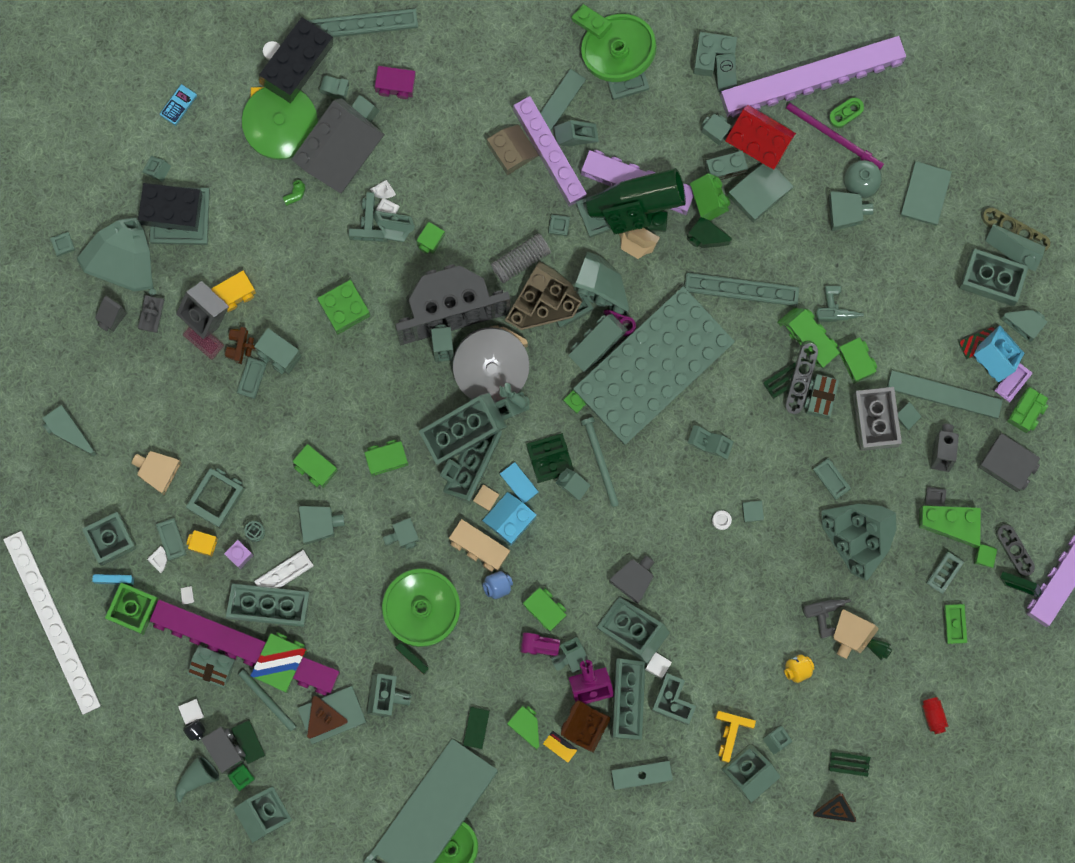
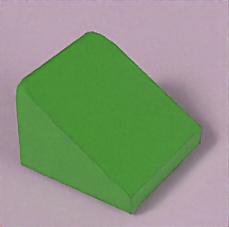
[974,544,997,568]

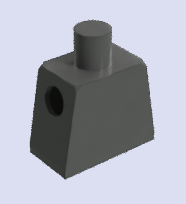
[931,424,959,472]
[609,555,655,604]

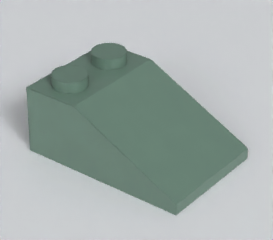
[597,597,670,664]

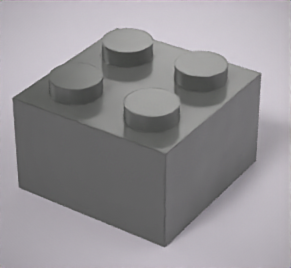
[176,281,229,339]
[201,727,246,774]

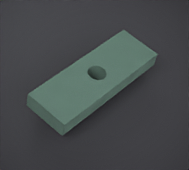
[611,761,673,790]

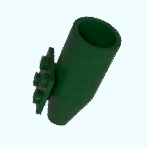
[586,168,686,235]

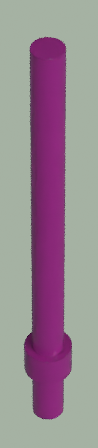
[786,103,884,170]

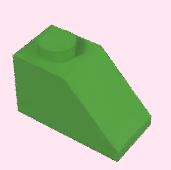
[507,706,539,750]

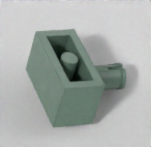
[367,673,411,717]

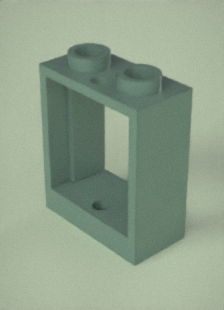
[186,468,245,529]

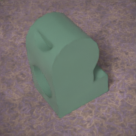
[319,76,349,101]

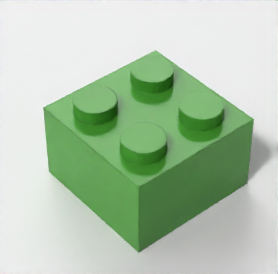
[317,280,370,335]
[105,583,160,635]

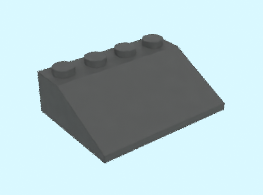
[291,98,385,193]

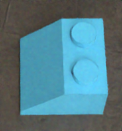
[974,326,1024,382]
[482,492,537,546]

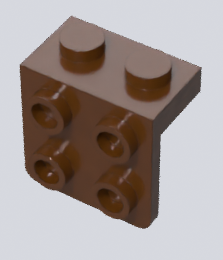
[561,700,611,753]

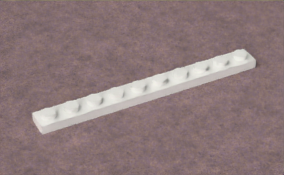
[3,531,101,715]

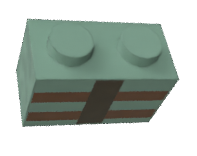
[705,151,748,180]
[804,374,839,419]
[188,646,235,688]

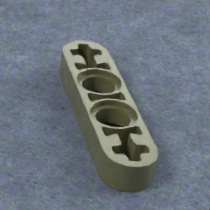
[982,208,1050,252]

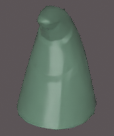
[175,755,219,803]

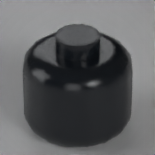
[183,719,206,741]

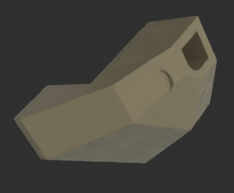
[505,261,582,330]

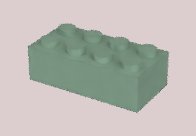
[419,393,507,465]

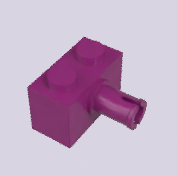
[568,660,614,704]

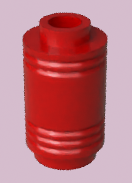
[922,697,949,735]

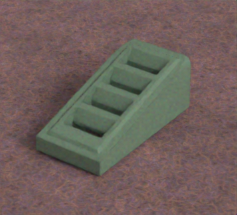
[926,550,964,594]

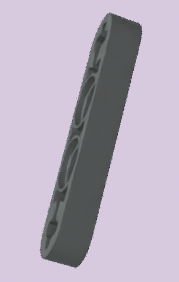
[785,341,818,414]

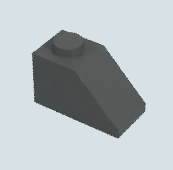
[95,296,127,332]

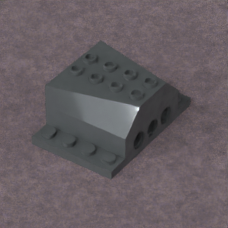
[396,264,510,346]

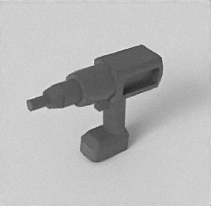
[803,599,851,638]

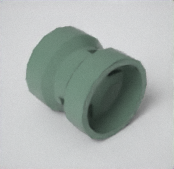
[244,521,265,542]

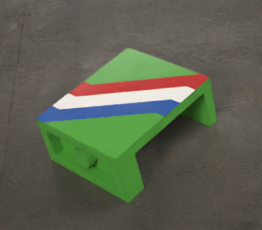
[250,632,307,693]

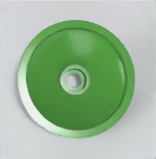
[435,822,478,863]

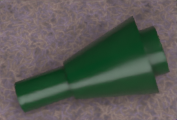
[867,638,892,660]

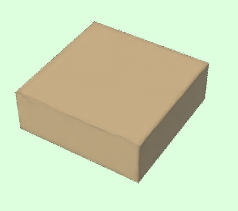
[473,485,500,511]

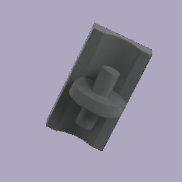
[138,295,165,333]

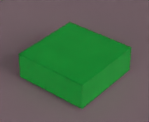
[228,764,255,791]

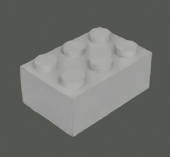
[853,387,902,451]

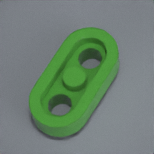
[829,98,864,128]

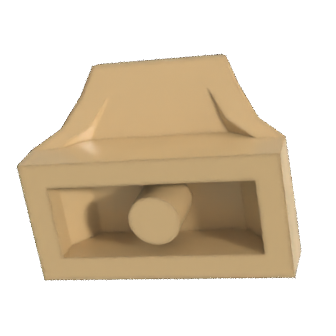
[619,228,660,259]

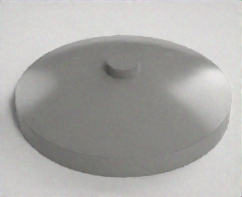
[452,327,529,403]

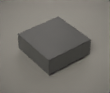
[925,487,947,506]

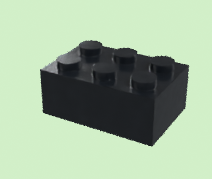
[138,183,203,232]

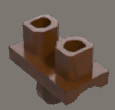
[225,327,256,364]

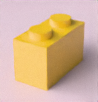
[211,271,256,312]

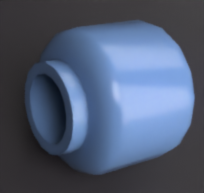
[483,571,513,599]

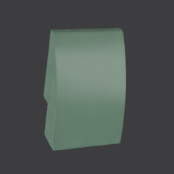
[728,164,794,223]

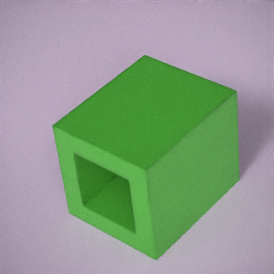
[417,222,445,254]

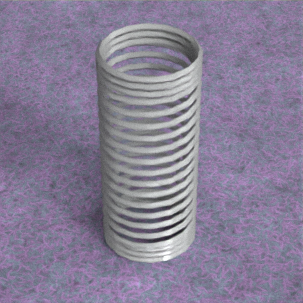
[491,233,551,283]

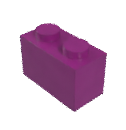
[375,66,416,99]

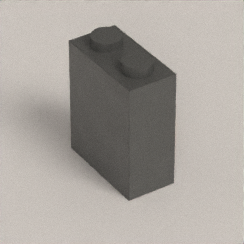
[978,433,1040,492]

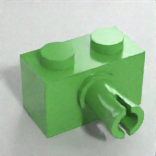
[690,173,730,220]

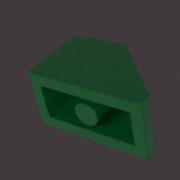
[687,217,732,248]

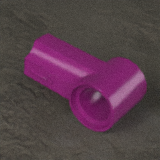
[520,633,560,656]

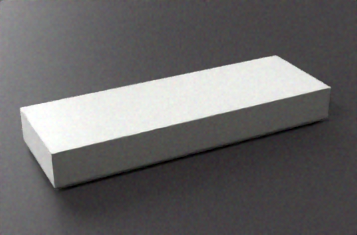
[254,550,314,589]

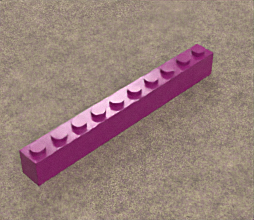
[150,600,340,696]

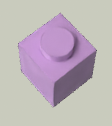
[224,540,254,569]

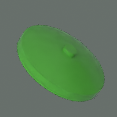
[581,14,657,82]
[242,87,318,160]
[382,569,460,647]

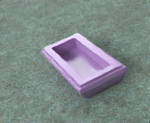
[995,363,1032,403]

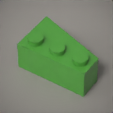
[777,308,840,368]
[919,506,981,549]

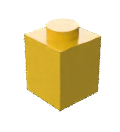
[187,530,218,557]

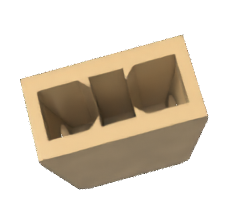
[132,451,181,495]
[833,609,879,659]

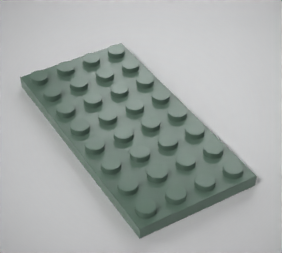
[572,286,735,445]

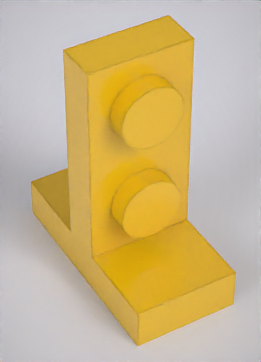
[715,711,756,763]

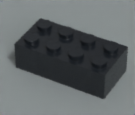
[259,17,333,104]

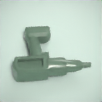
[815,286,864,322]

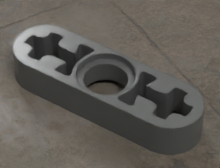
[996,525,1035,576]

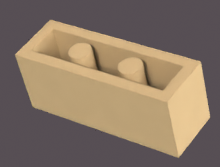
[449,519,510,572]

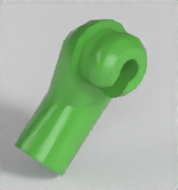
[283,180,305,206]

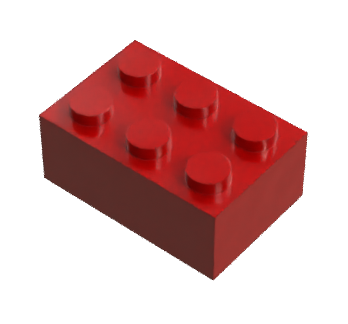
[725,105,796,170]

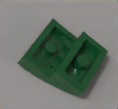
[526,433,574,483]

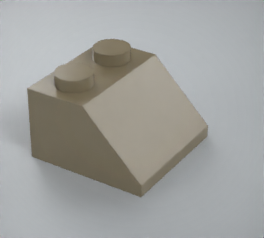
[487,125,539,175]

